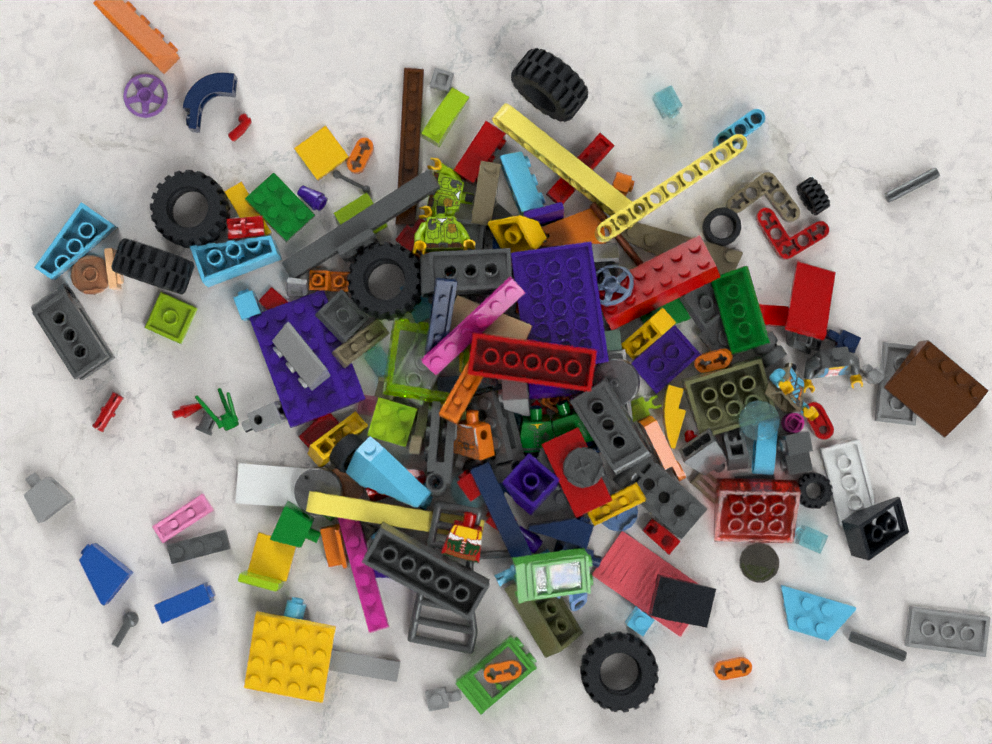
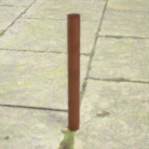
[589,201,644,266]

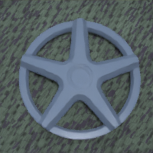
[596,265,634,306]

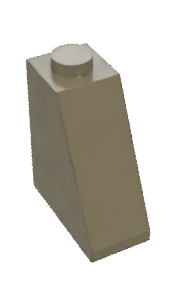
[471,161,501,226]

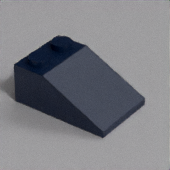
[528,516,594,549]

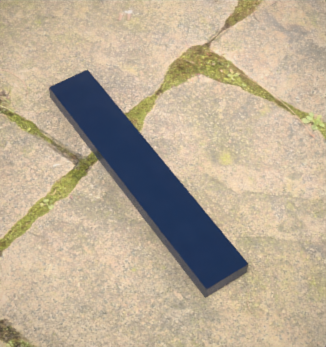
[470,461,539,571]

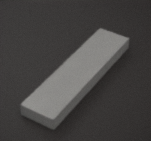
[329,649,401,682]

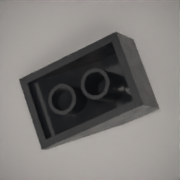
[842,497,909,561]
[649,574,716,628]

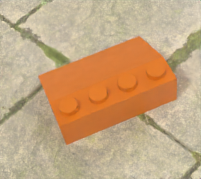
[93,0,180,74]

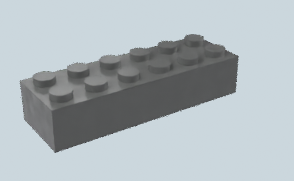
[361,522,490,621]

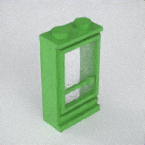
[512,548,593,603]
[455,635,537,715]

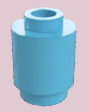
[283,597,307,620]

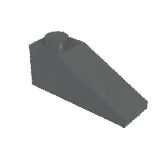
[721,427,749,471]

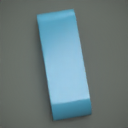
[713,109,765,153]
[752,418,778,475]

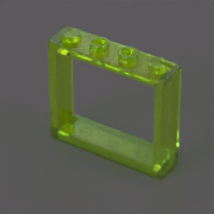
[382,318,471,404]

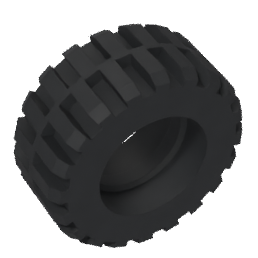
[511,48,588,122]
[150,170,230,248]
[111,238,194,294]
[347,242,421,321]
[580,631,659,713]

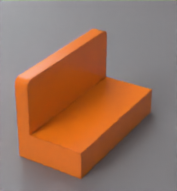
[320,524,349,569]

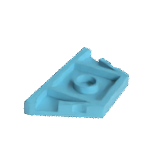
[780,585,856,641]

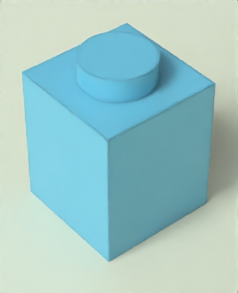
[233,289,262,321]
[625,606,654,636]

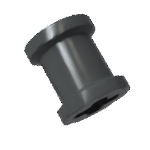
[195,410,220,436]

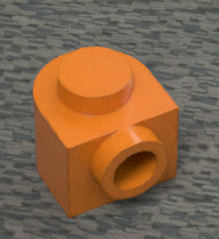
[612,172,635,196]

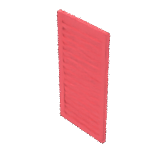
[592,531,698,637]

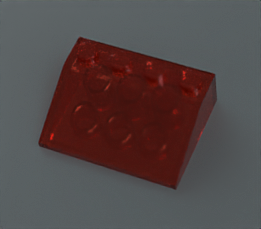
[714,478,801,544]

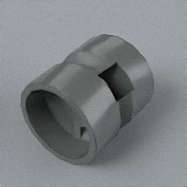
[753,331,787,368]

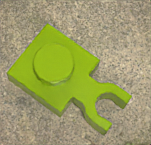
[631,395,662,422]

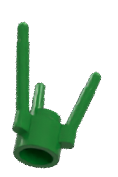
[195,388,239,431]

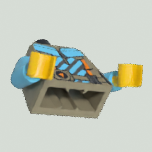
[765,363,819,421]

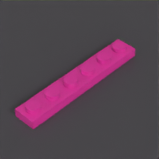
[421,276,525,375]
[338,517,390,633]

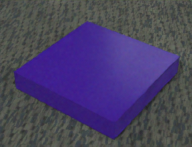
[523,202,564,226]

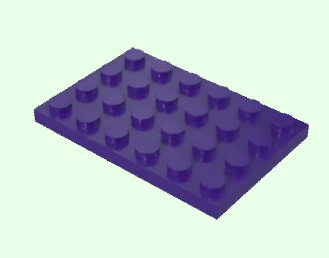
[511,241,609,364]
[249,290,366,428]

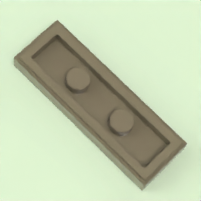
[332,319,390,369]

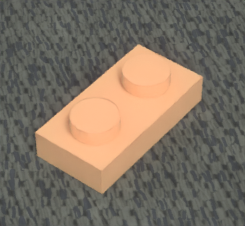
[104,248,124,290]

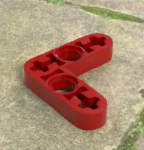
[756,208,829,260]

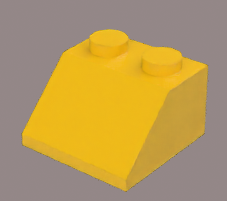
[487,215,547,253]

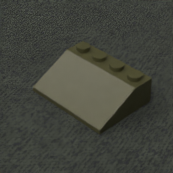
[681,356,778,435]

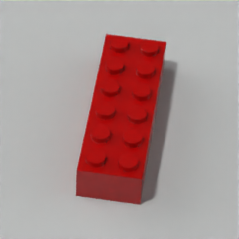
[598,235,720,330]
[467,332,597,392]

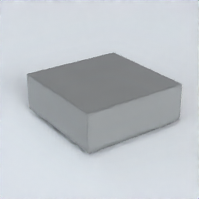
[430,68,454,93]
[286,277,308,297]

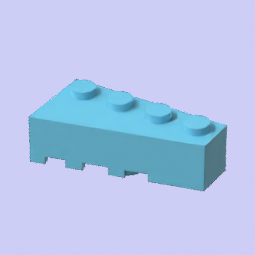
[34,202,118,280]
[190,236,282,288]

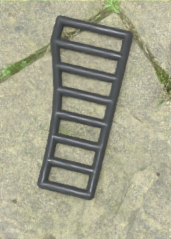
[407,501,482,654]

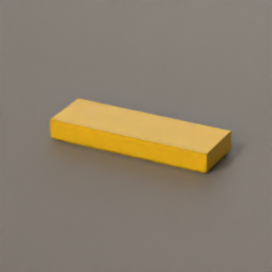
[224,181,272,238]
[587,482,646,526]

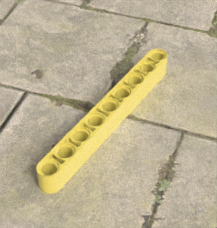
[492,103,643,229]
[595,134,747,243]
[306,491,485,540]

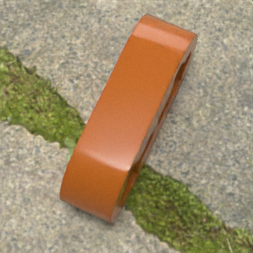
[347,138,374,174]
[694,348,733,373]
[713,657,752,680]
[484,660,522,683]

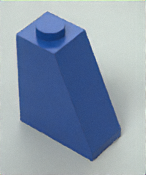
[79,543,134,606]
[154,582,215,624]

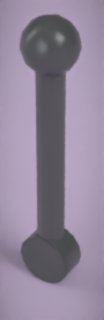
[333,170,370,193]

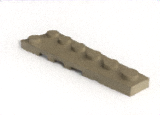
[621,222,743,275]

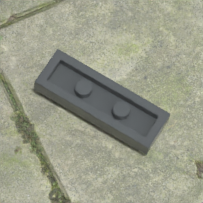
[167,529,231,564]

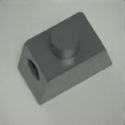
[679,428,727,475]

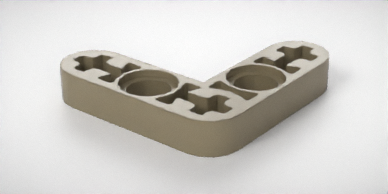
[726,172,800,223]
[409,397,431,455]

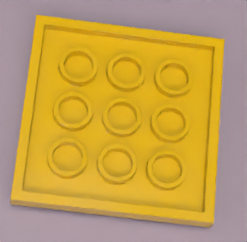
[244,611,336,703]

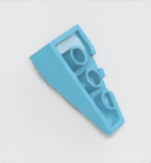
[346,436,431,508]

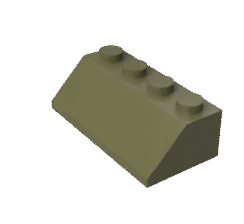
[504,567,583,658]

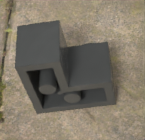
[776,431,813,475]

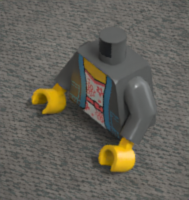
[803,347,863,393]

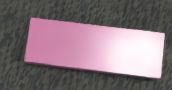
[152,494,214,543]

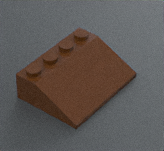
[884,340,989,438]

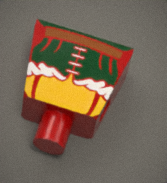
[441,512,482,563]

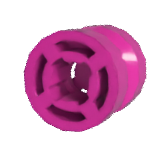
[781,413,804,433]

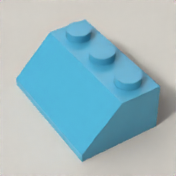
[500,151,545,216]

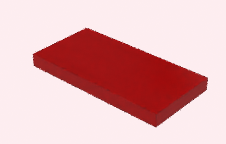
[785,262,836,340]
[542,427,613,518]

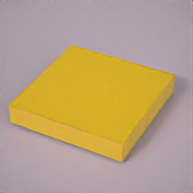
[294,125,349,181]
[248,532,296,582]

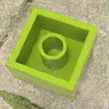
[367,397,417,447]

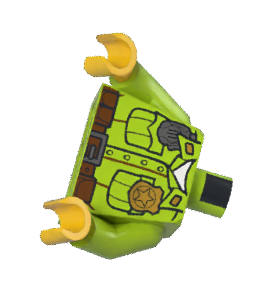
[419,158,474,219]
[413,206,475,255]

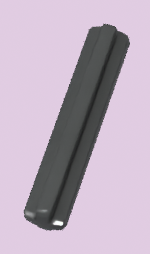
[884,168,940,203]
[848,631,907,662]

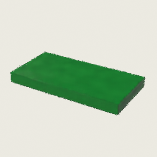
[711,266,770,355]

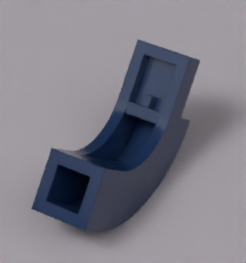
[183,72,238,133]

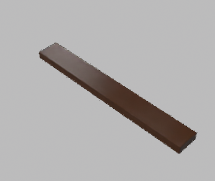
[396,68,424,226]

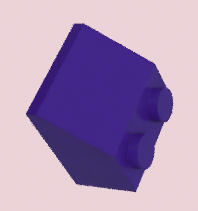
[502,454,560,515]

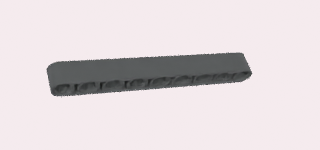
[282,170,441,278]

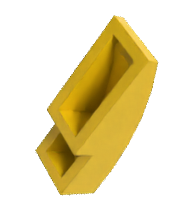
[662,385,686,449]

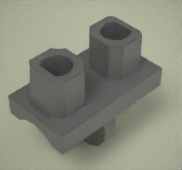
[785,331,822,354]

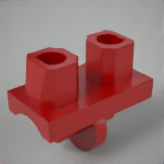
[227,216,265,240]

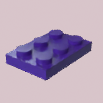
[631,325,701,394]

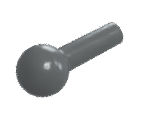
[463,459,484,472]
[111,611,139,648]

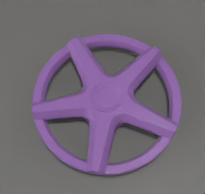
[123,74,168,118]

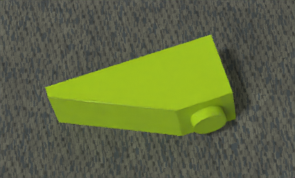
[421,87,469,148]

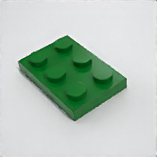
[245,172,315,243]

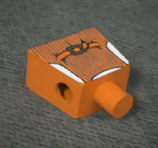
[454,410,495,460]

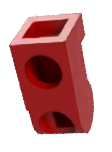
[642,518,681,555]

